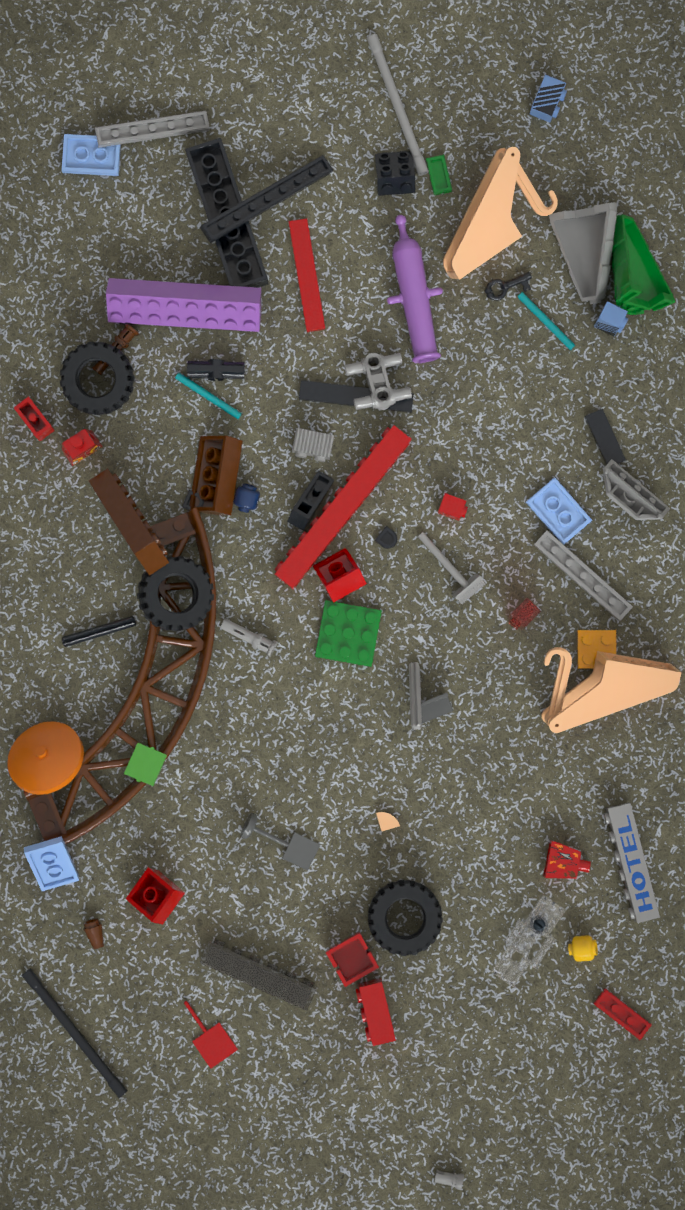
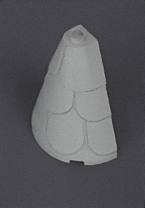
[549,202,617,304]

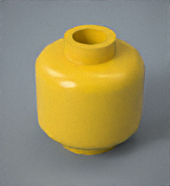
[568,935,598,962]

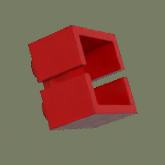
[326,931,379,987]

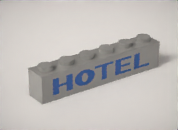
[604,803,660,923]

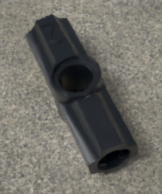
[187,359,245,381]

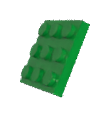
[315,600,382,667]

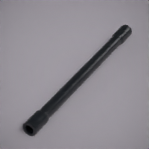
[21,968,128,1098]

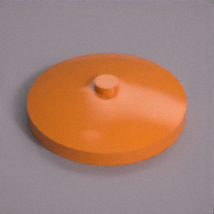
[7,722,84,795]

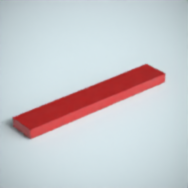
[289,218,325,332]

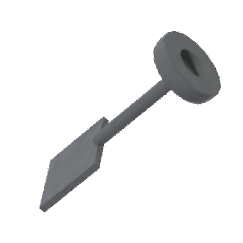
[240,813,320,871]

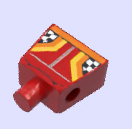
[62,429,103,466]

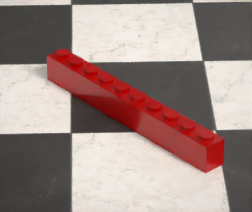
[274,425,412,590]

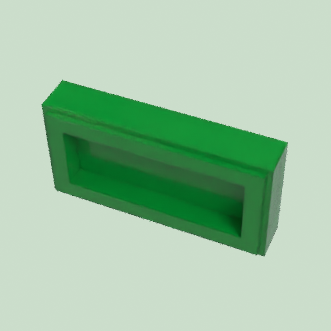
[426,154,452,196]

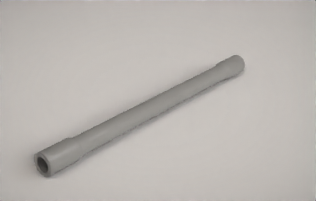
[367,34,429,176]

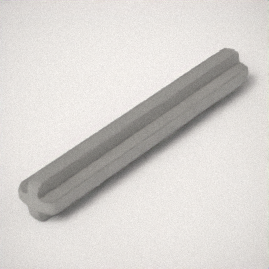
[409,662,422,730]

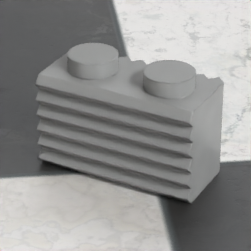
[292,428,334,462]

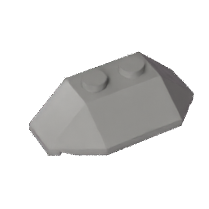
[603,459,670,520]

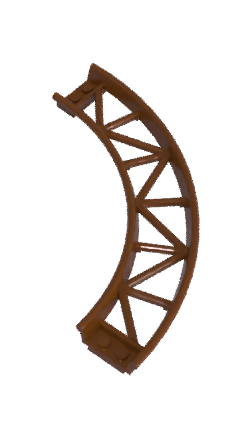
[23,507,216,845]

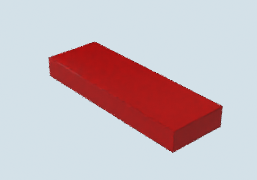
[593,988,652,1040]

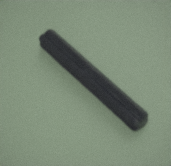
[62,616,136,647]

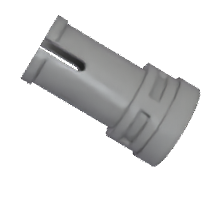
[434,1170,464,1190]

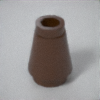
[83,918,104,949]

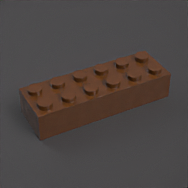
[89,468,169,575]

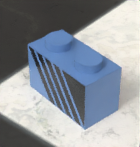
[530,75,567,123]
[594,301,628,336]

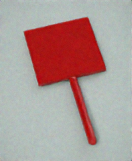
[184,1001,238,1069]

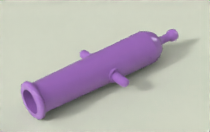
[387,215,443,363]

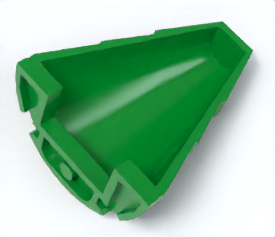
[612,214,675,315]

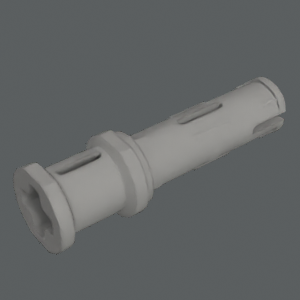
[220,618,278,657]

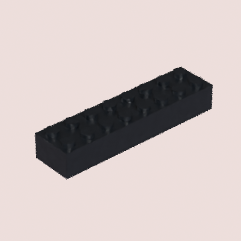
[185,138,269,288]

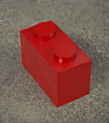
[14,396,55,441]

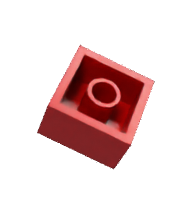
[126,867,185,925]

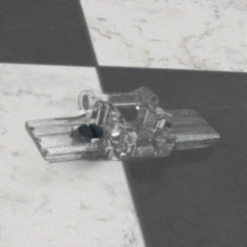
[491,894,566,987]

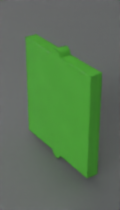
[124,743,167,786]

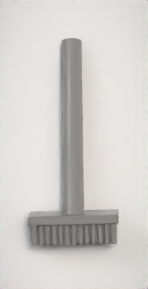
[418,532,485,604]

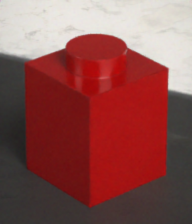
[438,493,468,521]

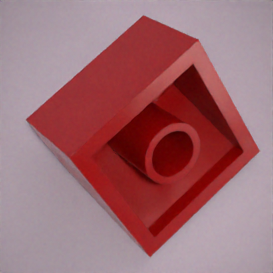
[313,548,367,603]

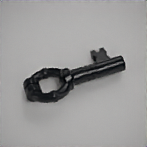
[484,272,532,301]

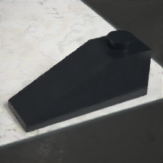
[287,470,335,531]

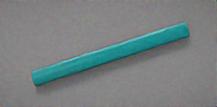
[517,292,575,350]
[175,372,242,420]

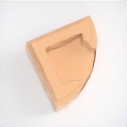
[376,812,400,831]

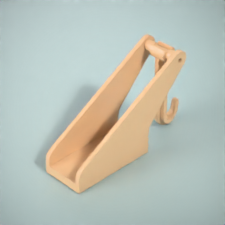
[443,147,558,279]
[541,647,681,733]

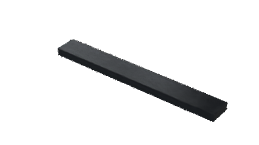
[200,155,334,243]

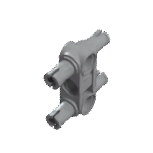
[344,353,412,410]

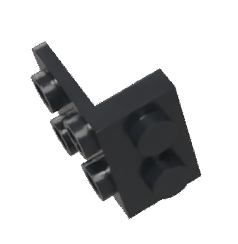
[375,151,415,196]

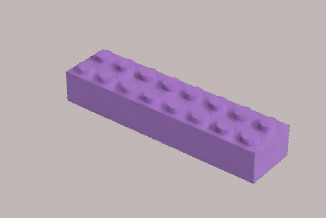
[106,278,261,332]

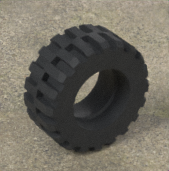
[60,341,135,415]
[137,556,214,631]
[368,879,443,956]

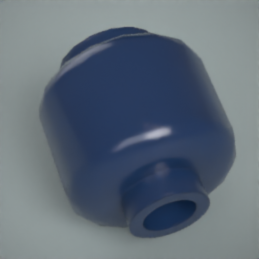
[233,483,260,513]

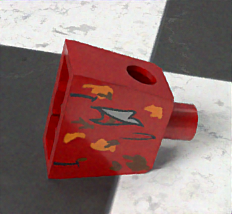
[543,840,591,879]

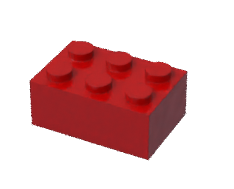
[356,978,396,1046]

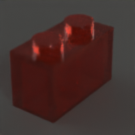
[508,598,541,630]

